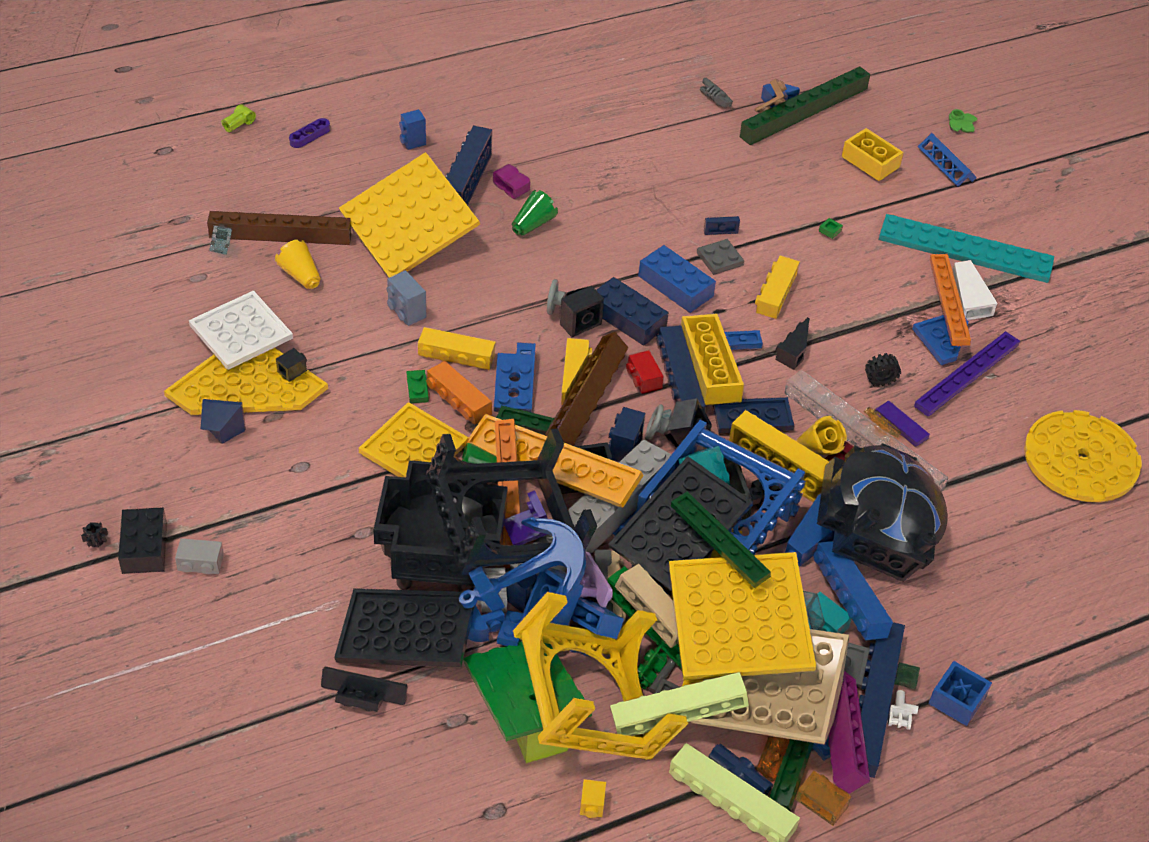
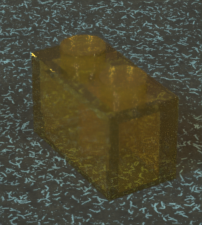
[796,771,852,826]

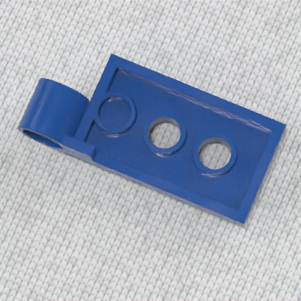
[494,342,536,413]

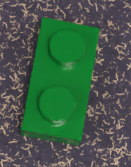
[406,370,429,404]

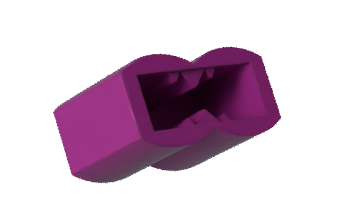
[493,164,531,199]

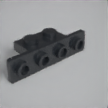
[321,666,408,712]

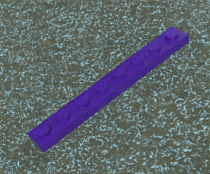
[914,331,1020,417]

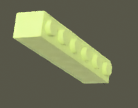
[610,672,749,736]
[669,743,800,842]

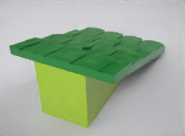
[463,642,592,763]

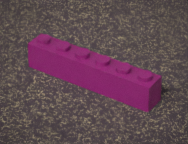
[828,671,870,794]

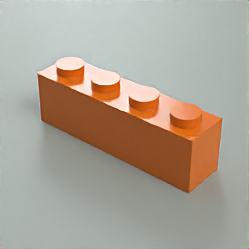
[426,361,492,425]

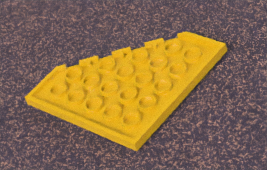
[164,348,328,415]

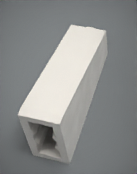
[952,260,997,320]

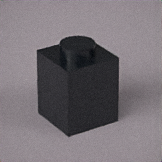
[276,348,307,382]

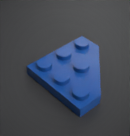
[912,315,969,365]

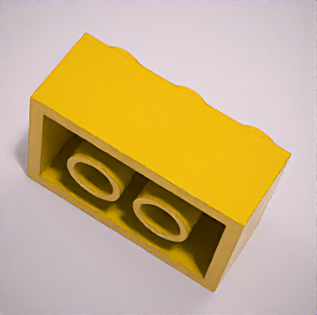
[842,128,904,181]

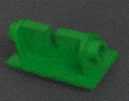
[637,645,667,689]

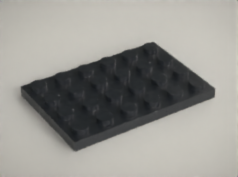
[609,456,753,593]
[334,588,475,667]

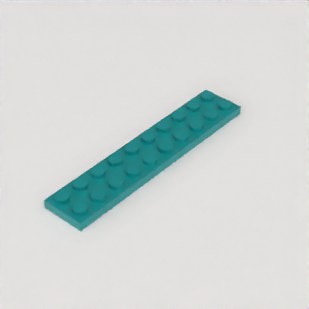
[878,214,1055,283]

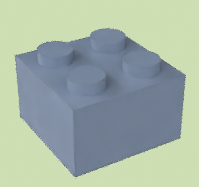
[386,270,426,326]

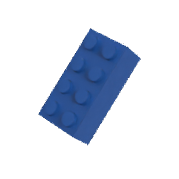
[638,245,716,313]

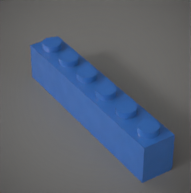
[814,541,893,640]

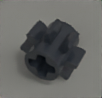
[81,522,108,547]

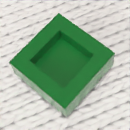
[819,218,843,239]

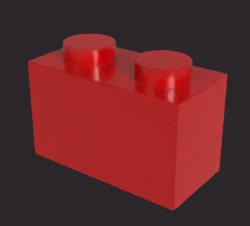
[626,350,664,394]

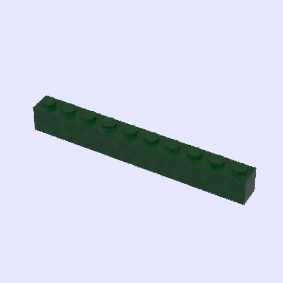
[739,66,871,145]

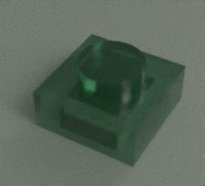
[894,662,920,689]

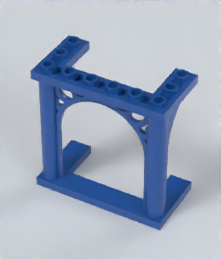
[637,420,806,555]

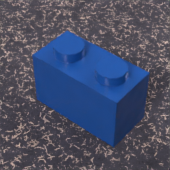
[399,109,426,150]

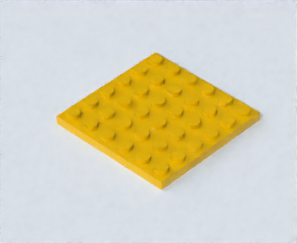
[339,152,480,278]
[669,552,816,680]

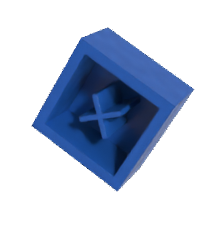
[928,661,992,726]

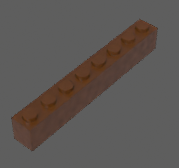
[207,211,351,245]
[545,332,629,446]

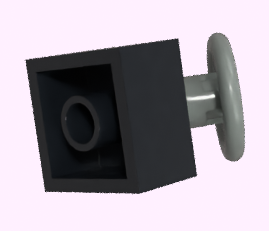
[547,279,604,338]
[645,398,712,449]

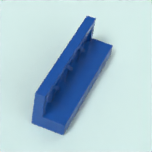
[917,133,977,187]

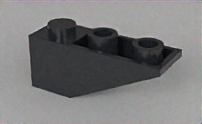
[775,317,810,370]

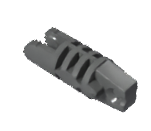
[700,78,733,108]

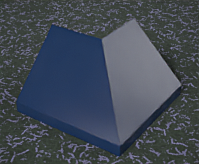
[200,399,246,444]

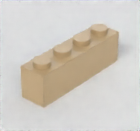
[615,564,678,648]

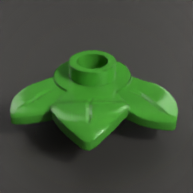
[949,109,977,133]

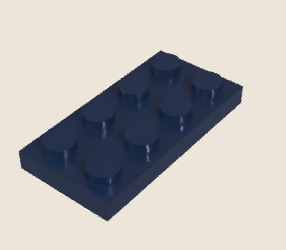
[713,397,794,434]

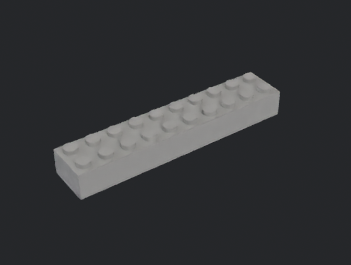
[510,439,672,576]

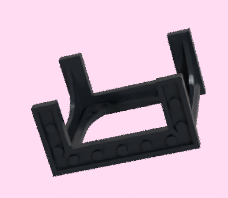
[426,429,597,575]

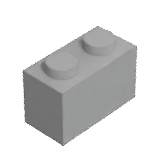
[175,538,224,574]

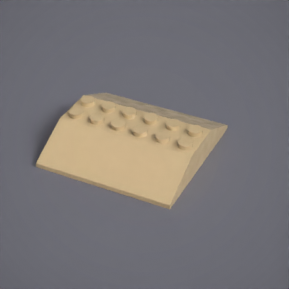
[691,629,849,744]

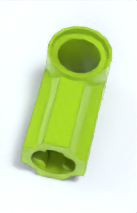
[221,104,256,132]

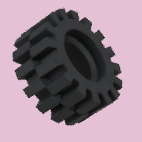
[865,353,901,387]

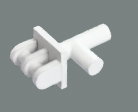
[887,690,918,730]

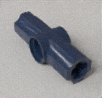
[708,743,773,796]

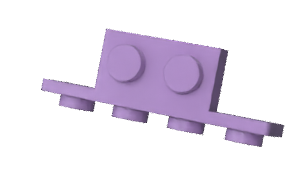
[566,552,613,608]

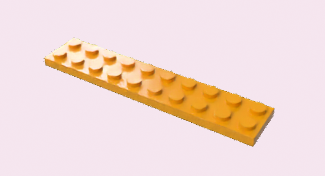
[465,414,644,508]

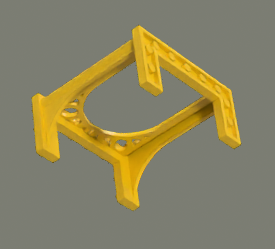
[513,592,688,760]

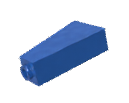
[785,494,835,567]

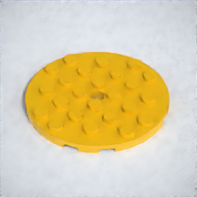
[1024,410,1142,502]

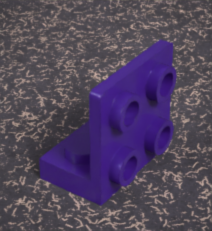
[504,490,548,545]

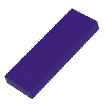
[875,401,930,447]

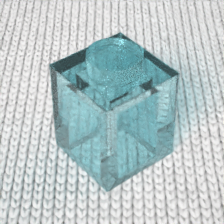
[209,225,232,255]

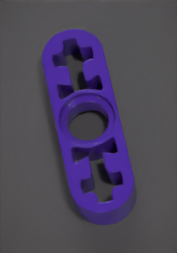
[289,118,330,148]

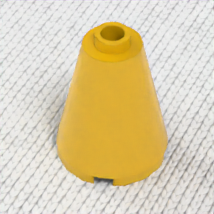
[275,239,321,289]
[796,416,847,455]

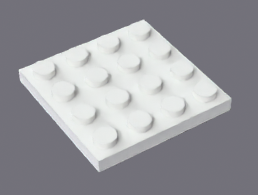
[189,291,293,370]

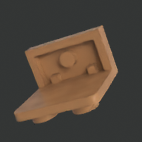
[755,79,788,113]

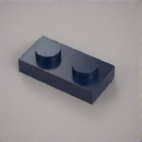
[703,216,740,235]

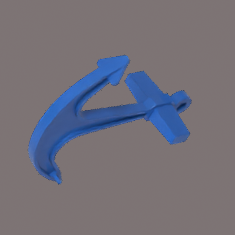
[459,517,586,612]

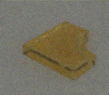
[864,407,901,438]

